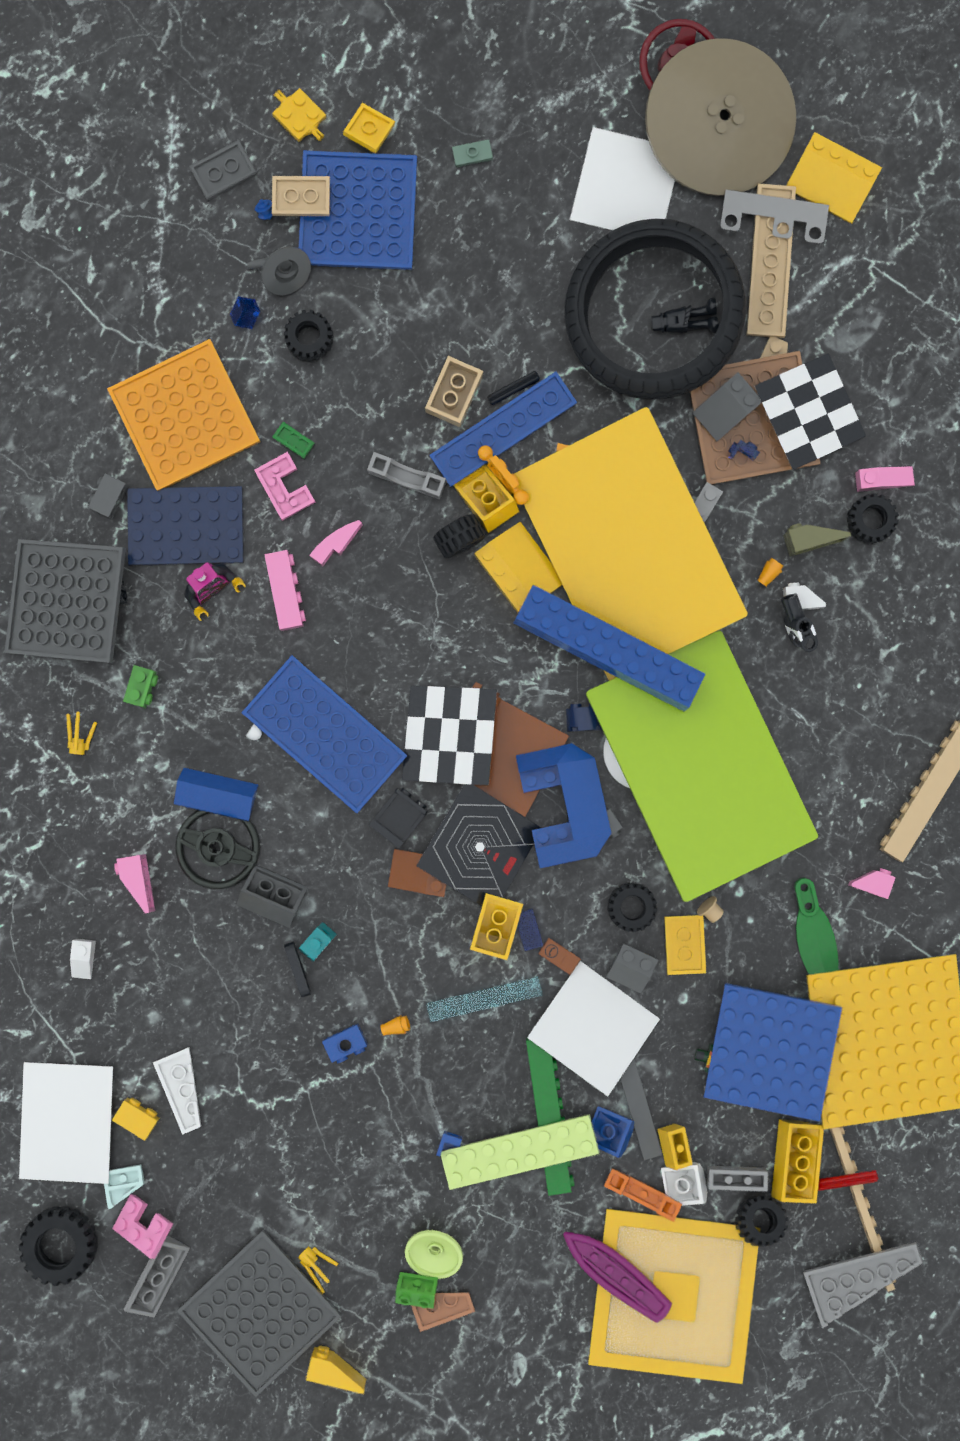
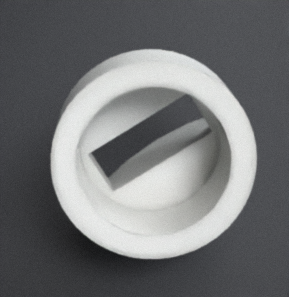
[246,724,262,740]

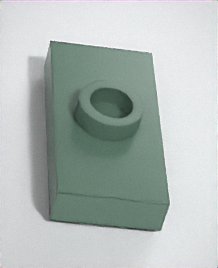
[452,139,493,167]

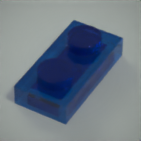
[517,909,543,951]

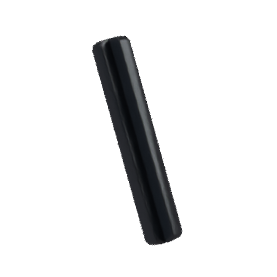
[487,371,540,405]

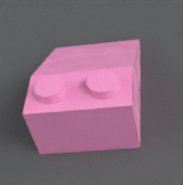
[115,854,155,913]

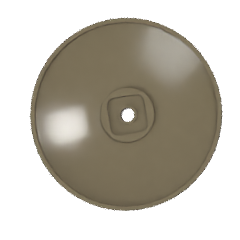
[645,39,796,196]

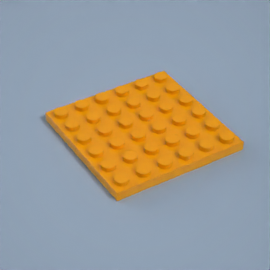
[107,339,260,491]

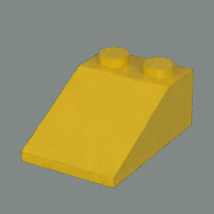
[454,465,519,533]
[470,893,523,960]
[306,1346,366,1394]

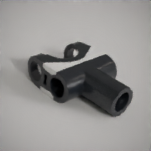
[781,593,818,652]

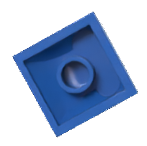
[592,1106,634,1158]

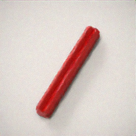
[818,1170,878,1191]

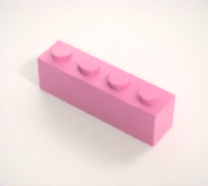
[264,550,306,631]

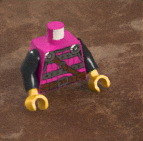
[184,562,246,621]

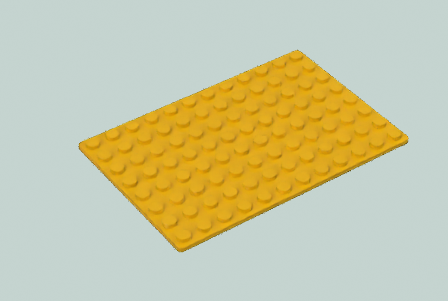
[514,407,748,681]

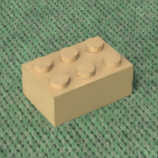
[425,356,483,427]

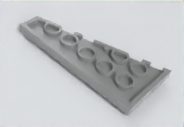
[804,1242,923,1329]

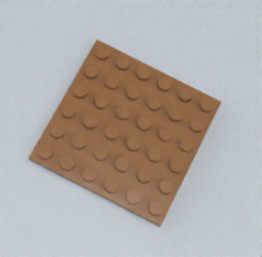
[690,351,820,485]

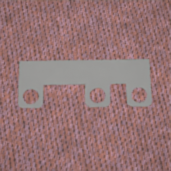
[721,190,829,243]

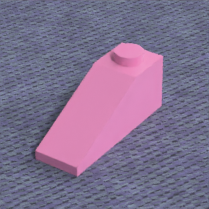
[855,466,915,492]

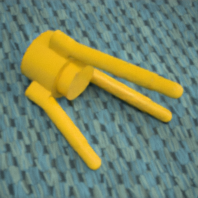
[66,711,97,755]
[298,1246,338,1294]

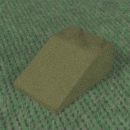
[783,523,851,557]

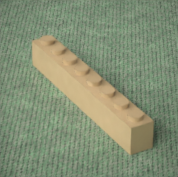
[880,720,960,862]

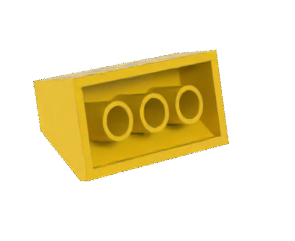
[771,1119,824,1204]

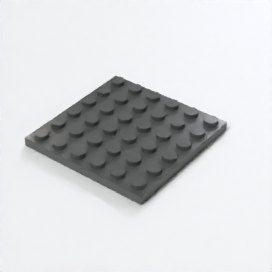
[4,539,126,663]
[177,1230,342,1397]

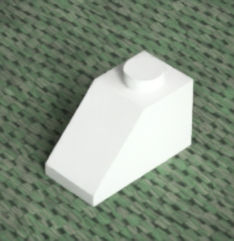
[783,583,826,610]
[70,939,96,979]

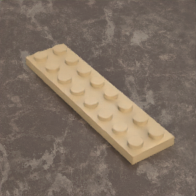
[746,184,796,338]

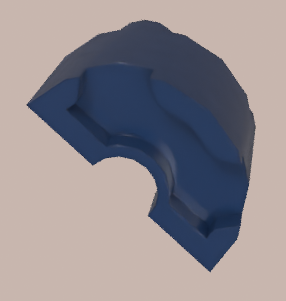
[566,703,602,732]

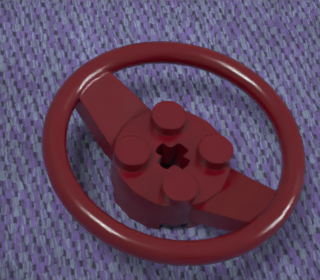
[639,19,715,90]

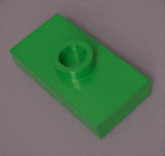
[272,422,315,459]

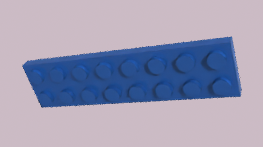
[429,371,577,488]

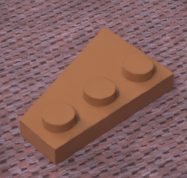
[412,1292,475,1332]

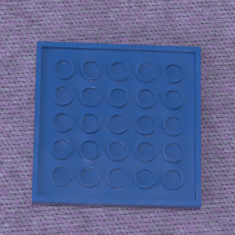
[299,150,417,270]
[704,983,842,1122]

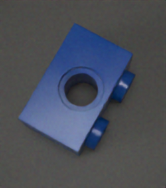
[322,1023,368,1063]

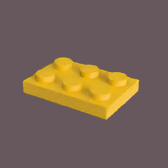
[664,915,706,975]

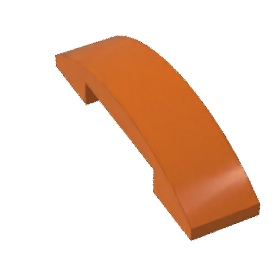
[604,1168,682,1222]

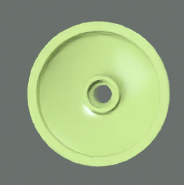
[405,1230,463,1279]

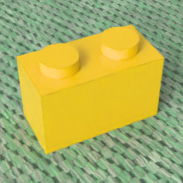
[112,1098,160,1141]
[658,1124,693,1170]

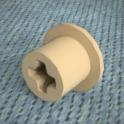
[697,896,724,923]

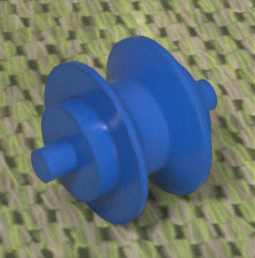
[255,199,273,220]

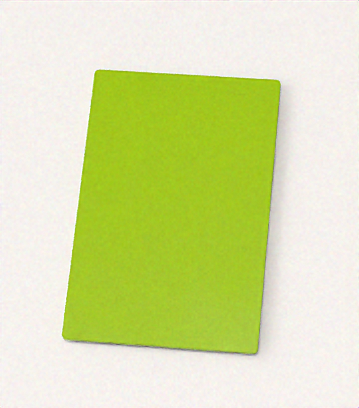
[586,631,818,902]

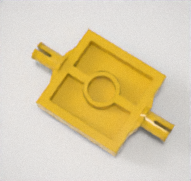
[272,88,326,142]

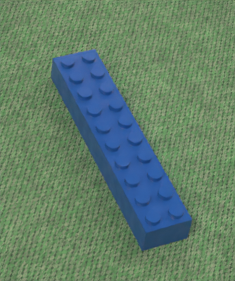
[513,585,705,712]

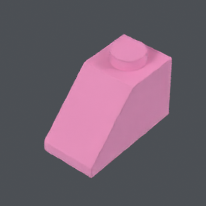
[848,868,896,899]

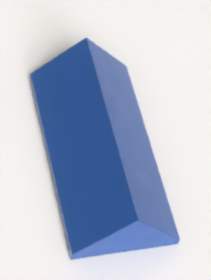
[174,768,258,822]

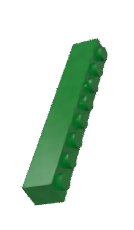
[526,1038,574,1196]

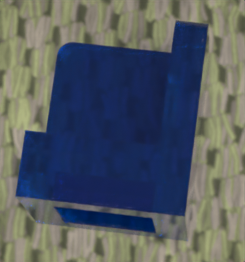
[230,296,260,329]

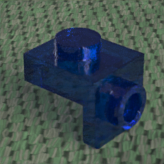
[728,440,760,461]

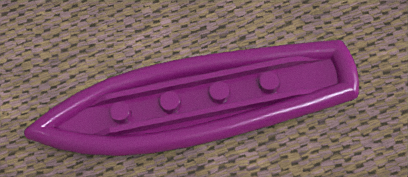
[563,1232,672,1323]

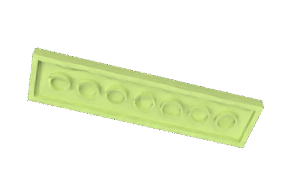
[441,1114,600,1190]

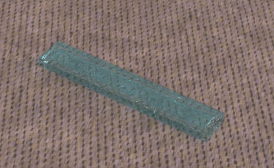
[426,976,543,1022]

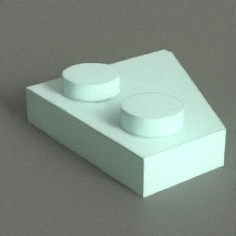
[104,1164,145,1209]

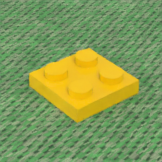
[343,103,395,154]

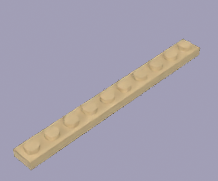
[829,1127,896,1292]

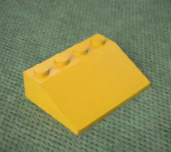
[786,132,882,224]
[474,522,562,613]

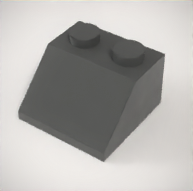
[606,942,658,993]

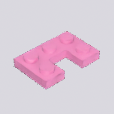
[254,452,316,521]
[112,1194,173,1259]

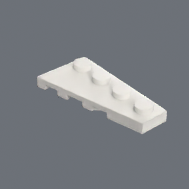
[153,1047,201,1135]

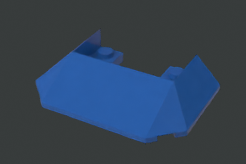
[516,743,611,868]

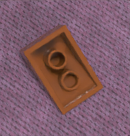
[388,849,446,897]

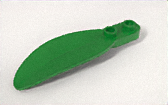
[794,878,839,975]

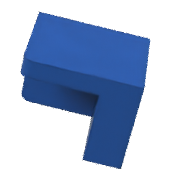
[436,1130,462,1156]

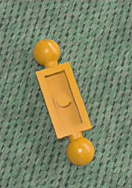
[478,445,529,505]

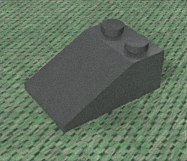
[692,372,762,442]

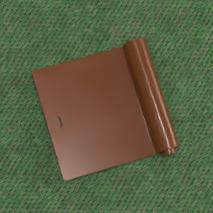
[475,692,569,817]

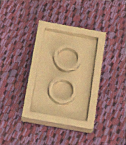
[272,176,330,216]

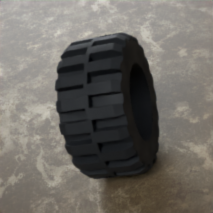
[19,1206,98,1286]

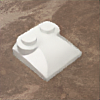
[661,1162,707,1205]

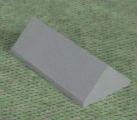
[123,1235,190,1317]

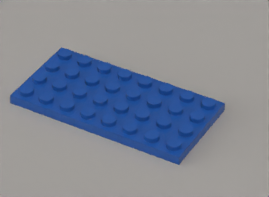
[241,655,407,813]

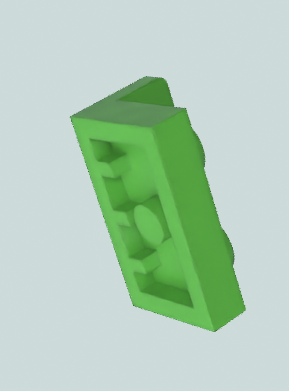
[123,665,158,708]
[395,1272,438,1309]

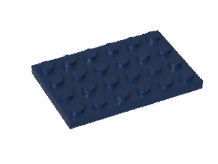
[127,486,244,565]

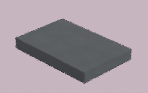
[189,140,258,201]

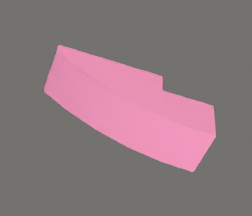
[309,520,363,566]

